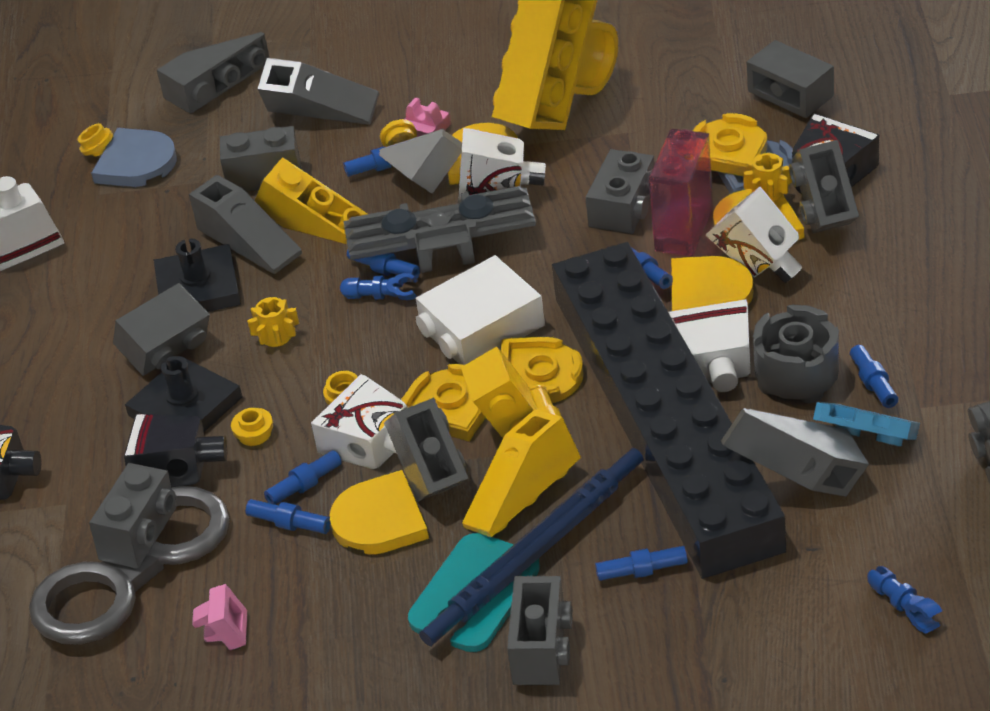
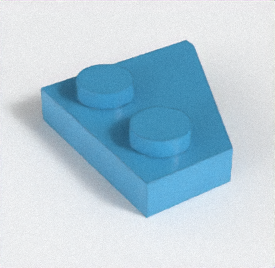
[813,402,920,446]

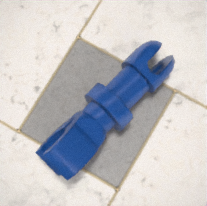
[340,273,418,300]
[867,566,942,633]

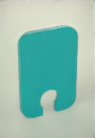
[408,533,540,652]

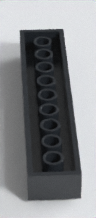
[552,242,786,579]

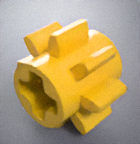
[743,153,792,201]
[247,297,299,347]

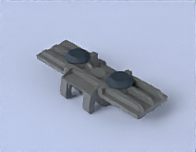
[343,186,536,273]

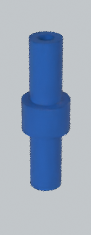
[343,146,392,177]
[631,247,673,289]
[347,250,420,279]
[850,345,899,408]
[264,450,342,505]
[245,499,331,534]
[595,546,688,581]

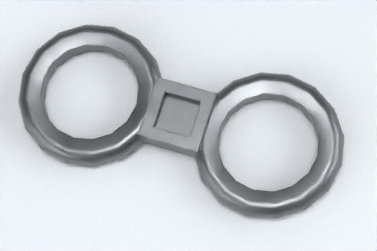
[29,486,230,644]

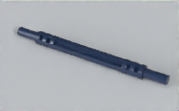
[419,448,644,646]

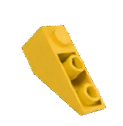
[254,157,368,244]
[462,409,581,537]

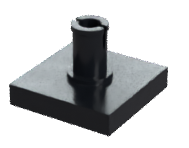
[153,238,241,312]
[125,356,242,432]

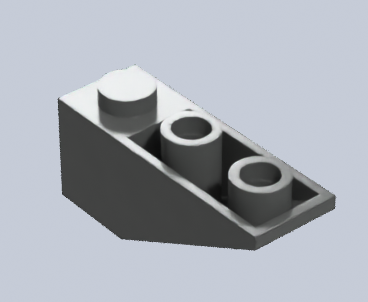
[157,32,270,114]
[257,58,379,125]
[189,175,303,274]
[721,408,869,496]

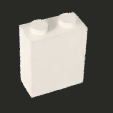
[416,255,545,365]

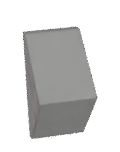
[380,129,462,194]

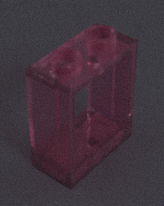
[649,129,713,256]

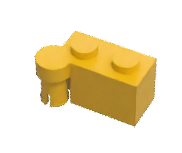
[460,346,561,438]

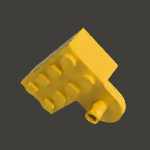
[492,0,618,130]

